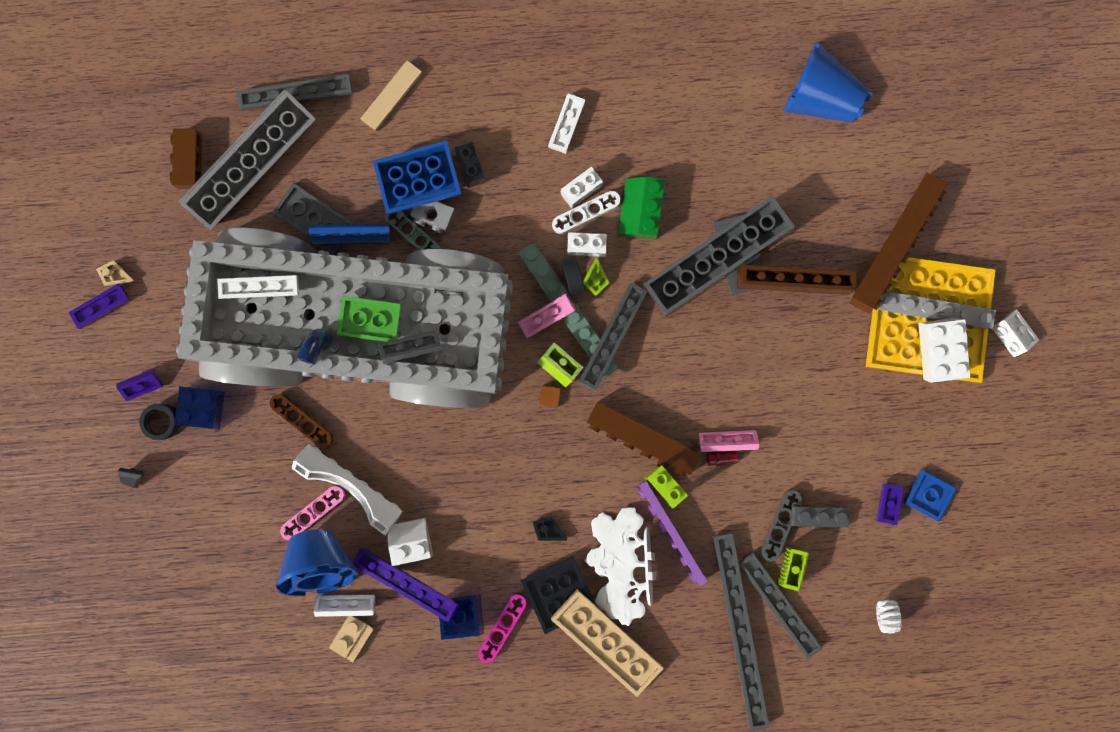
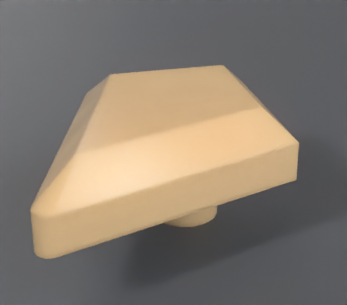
[96,260,134,286]

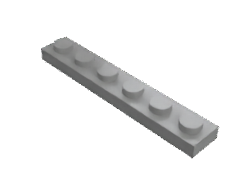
[878,292,996,329]

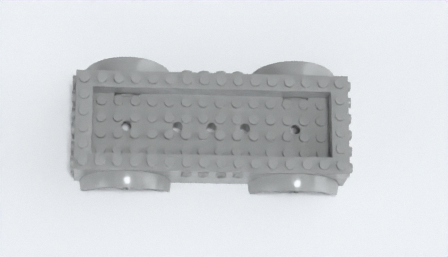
[176,228,513,408]

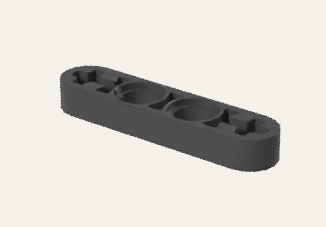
[761,490,802,562]

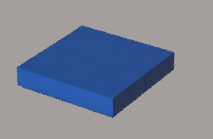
[903,469,957,522]

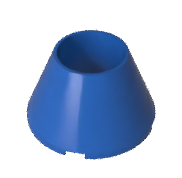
[276,529,357,596]

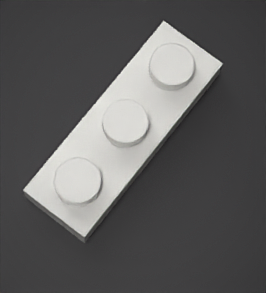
[548,94,585,154]
[314,595,376,617]

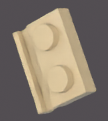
[329,616,374,663]

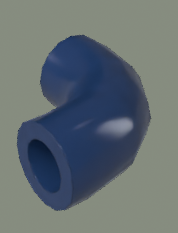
[296,329,332,365]

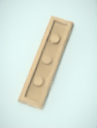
[360,61,423,131]

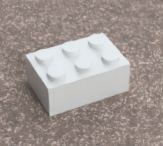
[918,318,970,383]

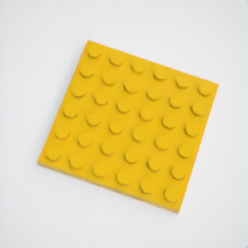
[866,257,995,383]

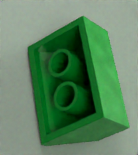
[618,177,665,240]

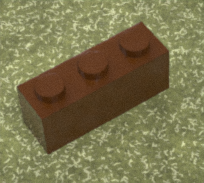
[170,128,202,189]

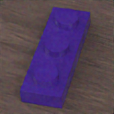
[68,283,131,329]

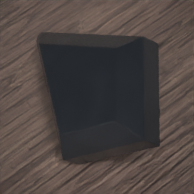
[118,468,146,488]
[532,516,567,541]

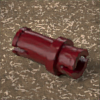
[707,451,738,467]

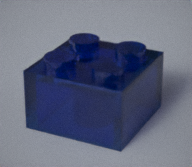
[174,386,225,429]
[439,594,485,640]

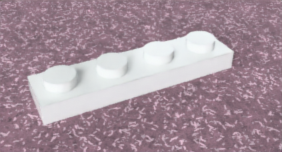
[218,275,299,299]

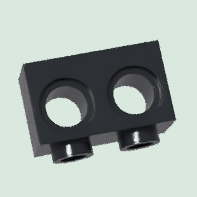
[454,142,486,188]

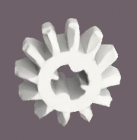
[876,599,902,634]

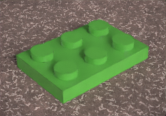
[337,296,402,342]

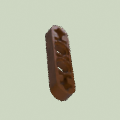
[270,395,333,448]

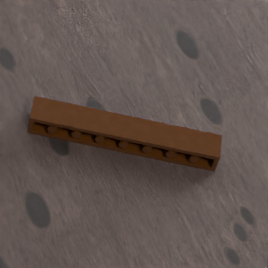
[849,173,947,314]

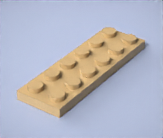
[551,589,664,697]

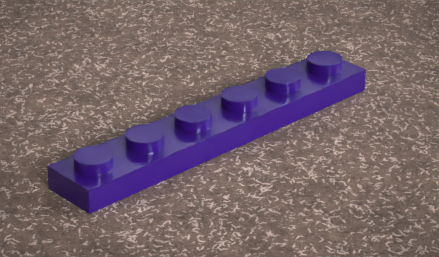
[353,548,459,622]

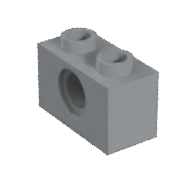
[410,201,456,234]

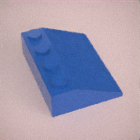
[373,140,461,215]

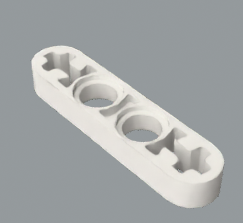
[552,191,620,234]

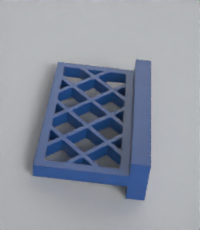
[309,223,389,244]

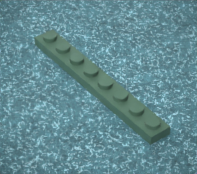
[518,243,619,379]

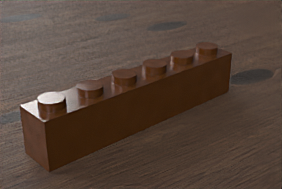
[737,265,856,295]
[586,402,701,477]

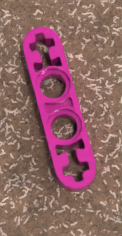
[479,593,527,663]

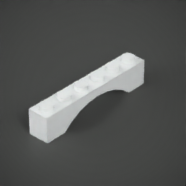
[292,444,402,536]

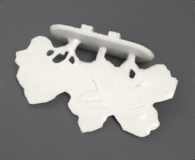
[585,507,656,626]

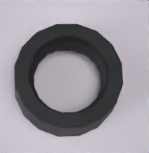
[561,256,585,295]
[139,404,180,440]

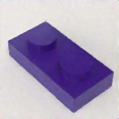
[116,369,162,401]
[876,483,904,525]

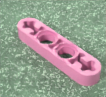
[280,486,346,540]

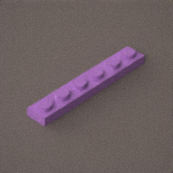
[638,481,707,586]

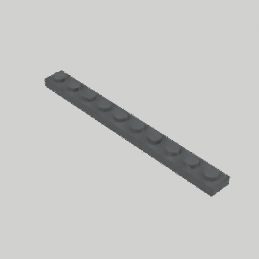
[713,532,770,731]

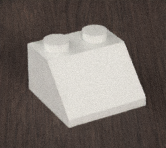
[388,518,433,566]

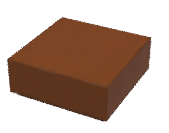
[539,386,561,408]

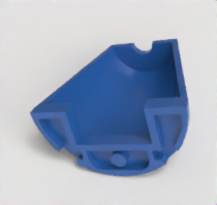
[783,42,873,123]

